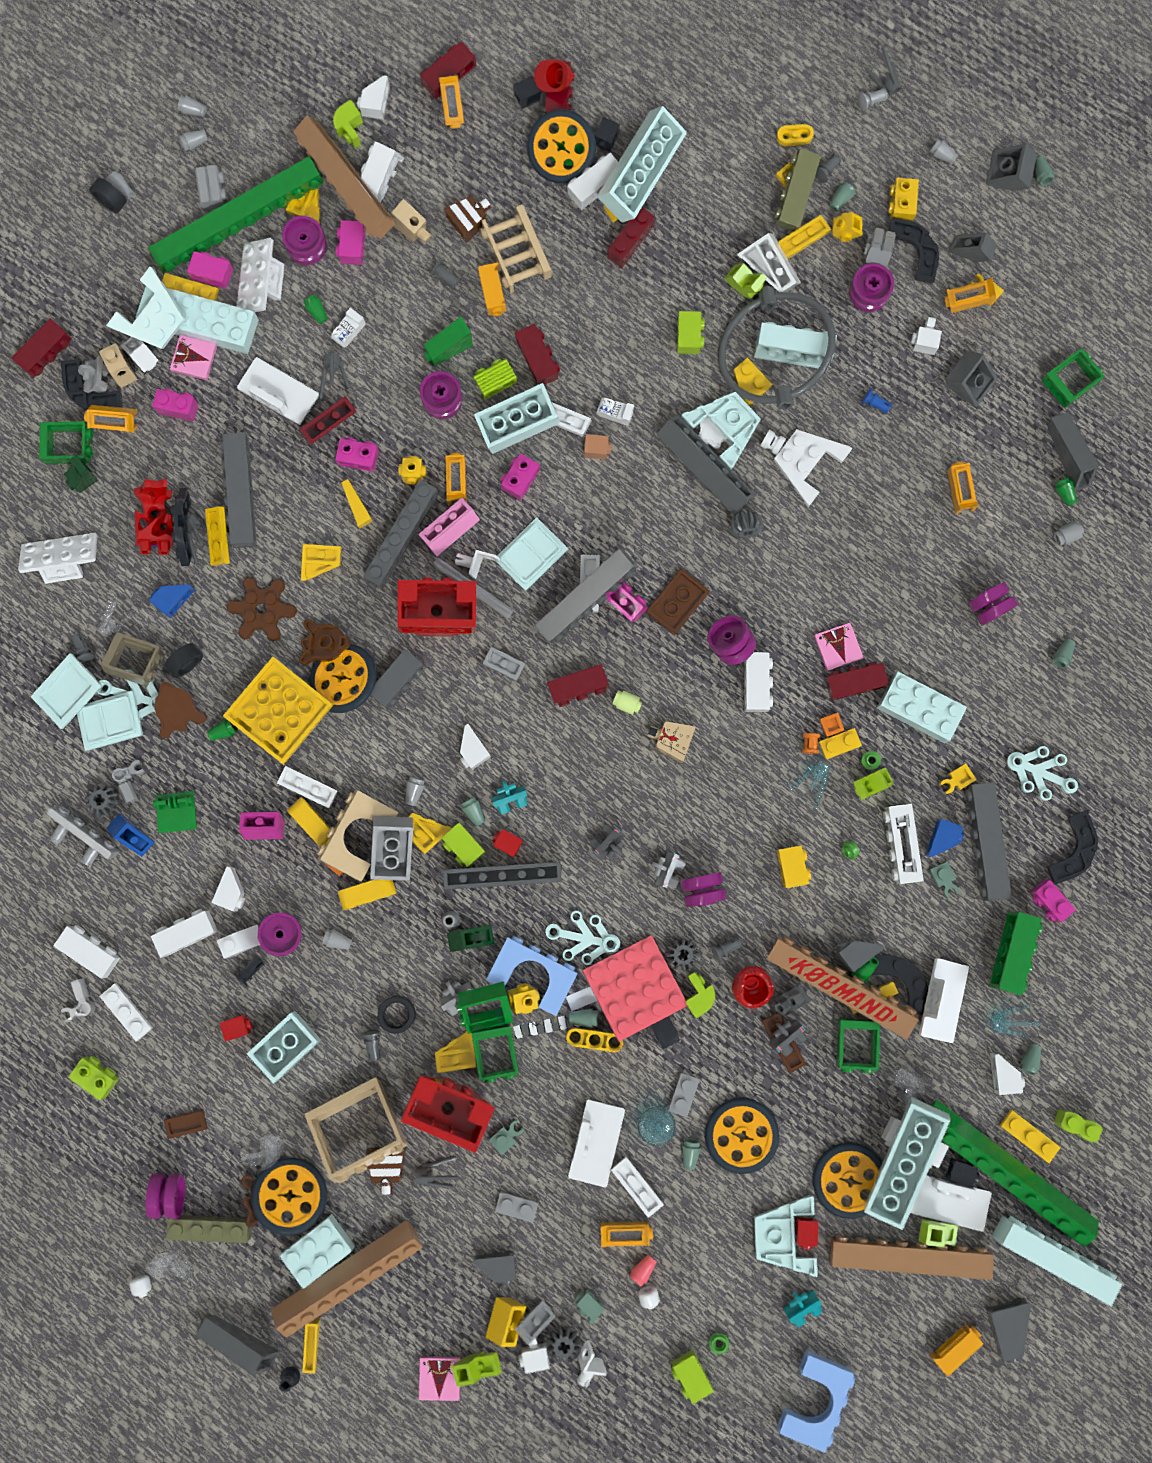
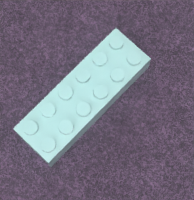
[597,106,687,222]
[136,286,258,354]
[864,1097,950,1230]
[992,1215,1122,1306]

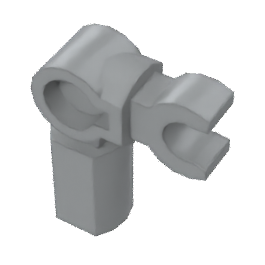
[112,760,145,805]
[61,978,95,1022]

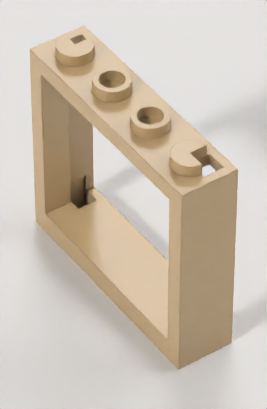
[305,1077,408,1183]

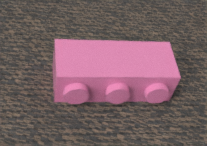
[418,498,480,556]

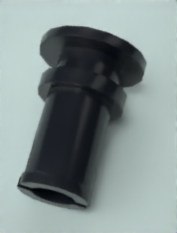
[234,956,265,986]
[279,1366,301,1392]

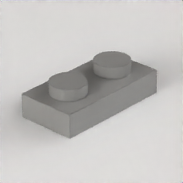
[483,647,525,681]
[668,1073,700,1117]
[495,1191,539,1223]
[515,1300,555,1345]

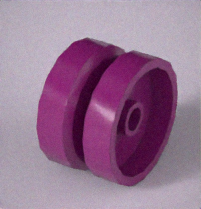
[282,216,327,266]
[849,263,894,313]
[420,371,463,419]
[968,582,1019,626]
[707,615,756,665]
[680,872,727,908]
[258,913,301,957]
[146,1173,185,1219]

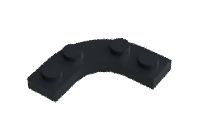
[888,217,939,284]
[61,359,123,411]
[171,488,192,566]
[1046,810,1098,885]
[872,955,928,1015]

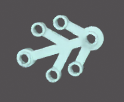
[97,669,158,721]
[1007,746,1078,801]
[546,911,620,965]

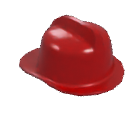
[534,59,575,92]

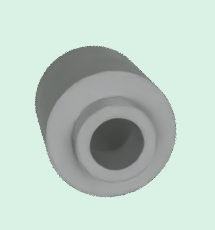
[1053,521,1084,546]

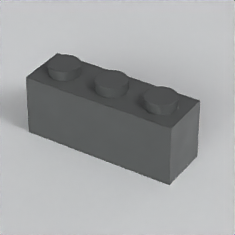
[371,649,424,709]

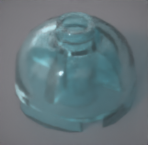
[637,1105,676,1147]

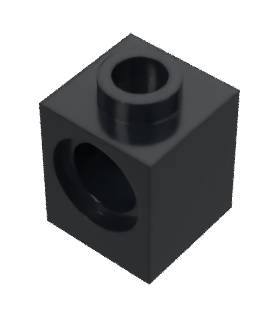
[513,76,543,109]
[594,117,620,152]
[945,1158,979,1188]

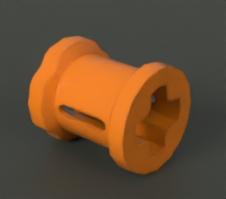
[802,733,820,754]

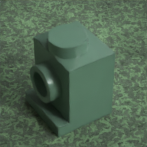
[573,1288,605,1325]

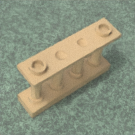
[480,204,551,293]

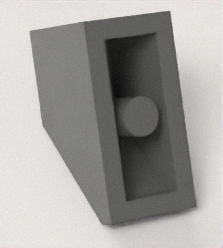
[949,232,997,262]
[474,1251,517,1285]

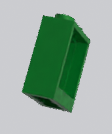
[1041,348,1105,409]
[39,421,94,464]
[456,981,514,1034]
[836,1019,880,1074]
[471,1025,519,1083]

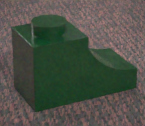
[64,455,98,493]
[447,925,495,952]

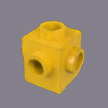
[832,212,862,242]
[399,456,426,485]
[508,984,540,1014]

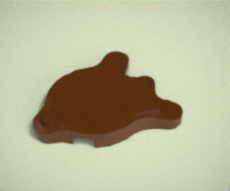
[299,619,351,666]
[154,682,206,739]
[241,1175,298,1228]

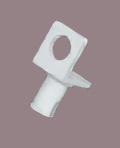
[455,550,501,579]
[577,1341,607,1387]

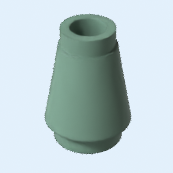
[1035,156,1055,186]
[829,182,855,212]
[1052,639,1076,668]
[461,797,485,827]
[569,1008,598,1028]
[1020,1044,1042,1075]
[682,1138,701,1170]

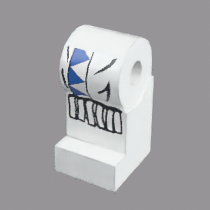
[331,308,366,347]
[596,398,634,426]

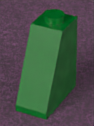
[423,316,473,367]

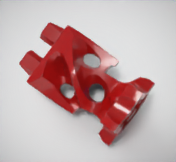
[134,479,173,555]

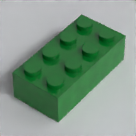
[989,912,1043,995]

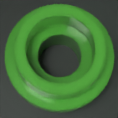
[861,751,881,770]
[842,841,859,860]
[709,1333,729,1354]

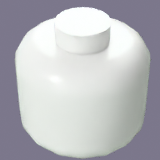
[129,1275,152,1298]
[638,1286,660,1309]

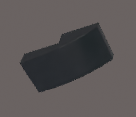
[651,1016,680,1049]

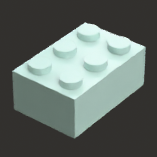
[247,1011,321,1083]
[280,1214,355,1289]

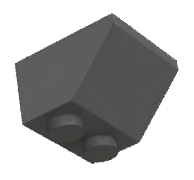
[986,143,1037,191]
[945,351,998,407]
[833,939,885,972]

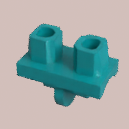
[492,780,527,815]
[783,1290,822,1327]

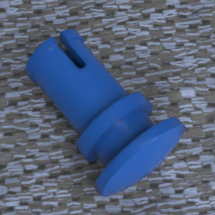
[861,388,892,414]

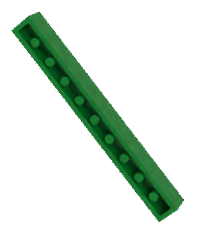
[148,156,324,273]
[930,1099,1099,1247]

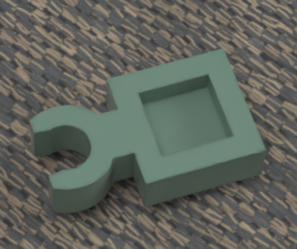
[929,861,959,898]
[489,1120,524,1156]

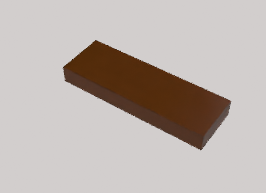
[761,1011,807,1074]

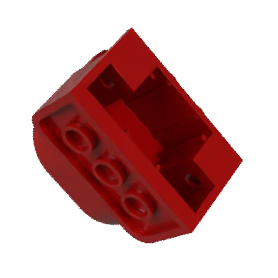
[397,577,476,637]
[401,1075,495,1153]

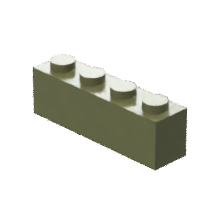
[774,148,821,231]
[166,1215,252,1243]

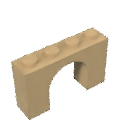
[317,790,399,882]

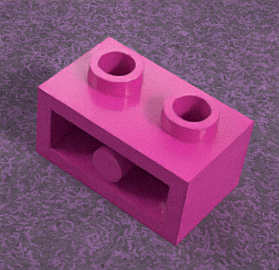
[336,220,365,265]
[187,252,233,290]
[152,388,199,422]
[335,437,379,472]
[500,453,540,501]
[606,582,648,622]
[239,812,285,840]
[1029,880,1076,923]

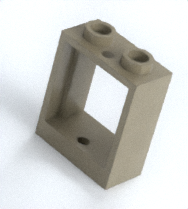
[101,632,164,687]

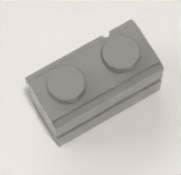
[195,165,227,211]
[864,227,896,267]

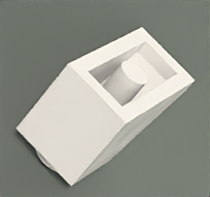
[357,76,390,119]
[121,337,159,372]
[460,724,491,770]
[212,866,245,911]
[217,925,260,959]
[990,1053,1025,1095]

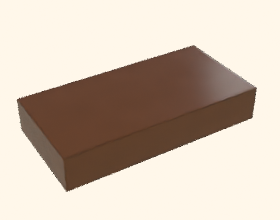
[164,1109,208,1139]

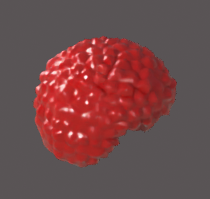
[732,966,774,1009]

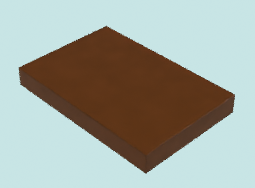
[645,568,710,636]

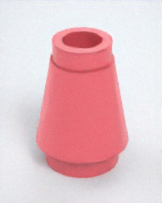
[629,1254,657,1286]

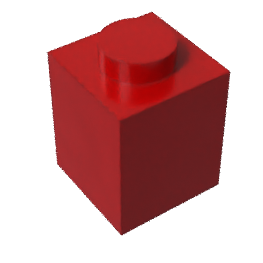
[492,829,523,857]
[219,1014,253,1042]
[795,1217,819,1249]

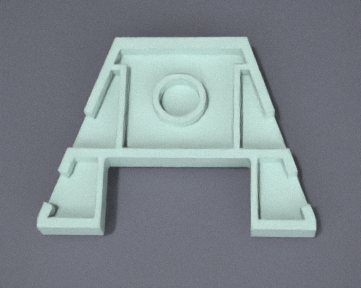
[107,267,186,349]
[681,392,761,469]
[754,1195,817,1277]

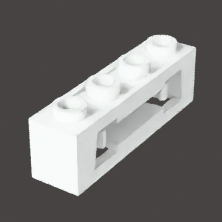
[883,804,924,884]

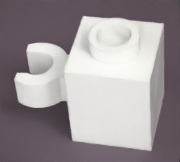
[911,317,942,355]
[519,1337,550,1373]

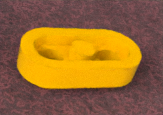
[776,124,814,146]

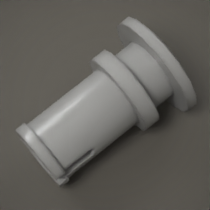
[858,88,888,111]

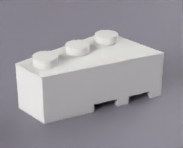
[737,233,801,292]

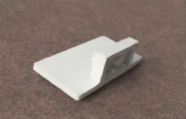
[237,238,285,312]
[237,357,319,425]
[18,533,97,584]
[919,958,969,1043]
[568,1099,625,1187]
[910,1175,991,1231]

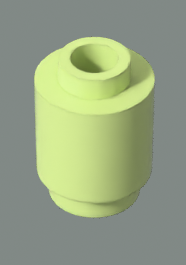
[613,690,642,715]

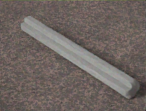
[433,558,513,618]

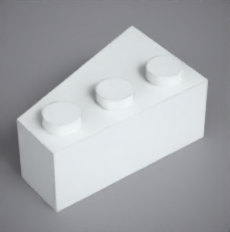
[361,141,404,202]

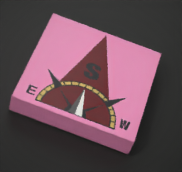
[170,335,217,380]
[814,623,864,671]
[419,1356,461,1401]

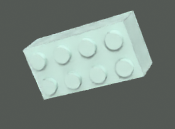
[754,322,837,369]
[474,383,560,454]
[877,672,967,743]

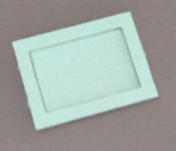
[496,518,568,591]
[31,653,102,729]
[77,691,143,751]

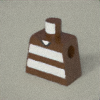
[444,196,491,243]
[366,1147,406,1194]

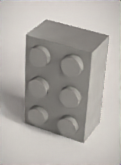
[370,816,413,880]

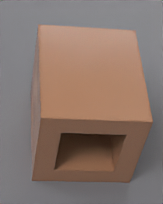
[584,434,612,460]

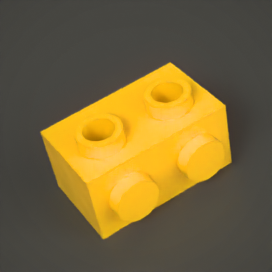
[888,177,919,222]
[776,845,811,888]
[486,1297,526,1347]

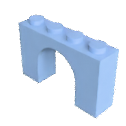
[486,936,577,1016]
[777,1350,855,1453]

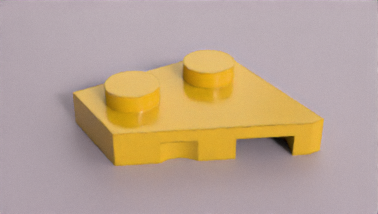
[286,188,320,224]
[733,358,773,406]
[301,544,342,581]
[409,813,452,855]
[435,1031,477,1073]

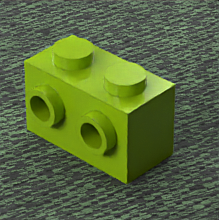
[68,1056,120,1100]

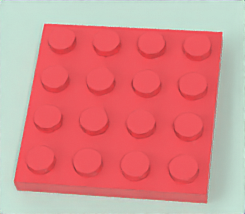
[582,935,688,1042]

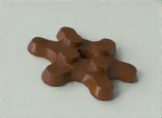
[226,577,297,641]

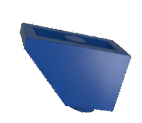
[149,584,195,618]
[107,813,155,857]
[925,819,964,857]

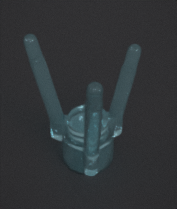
[790,761,831,811]
[991,1005,1042,1037]

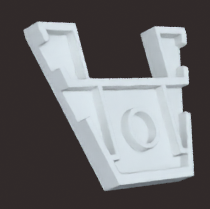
[774,429,852,507]

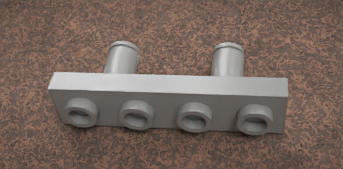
[47,806,120,866]

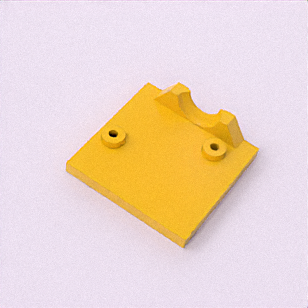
[223,657,333,765]

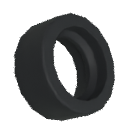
[89,178,127,213]
[165,643,203,678]
[377,995,416,1034]

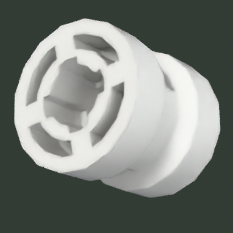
[761,430,786,455]

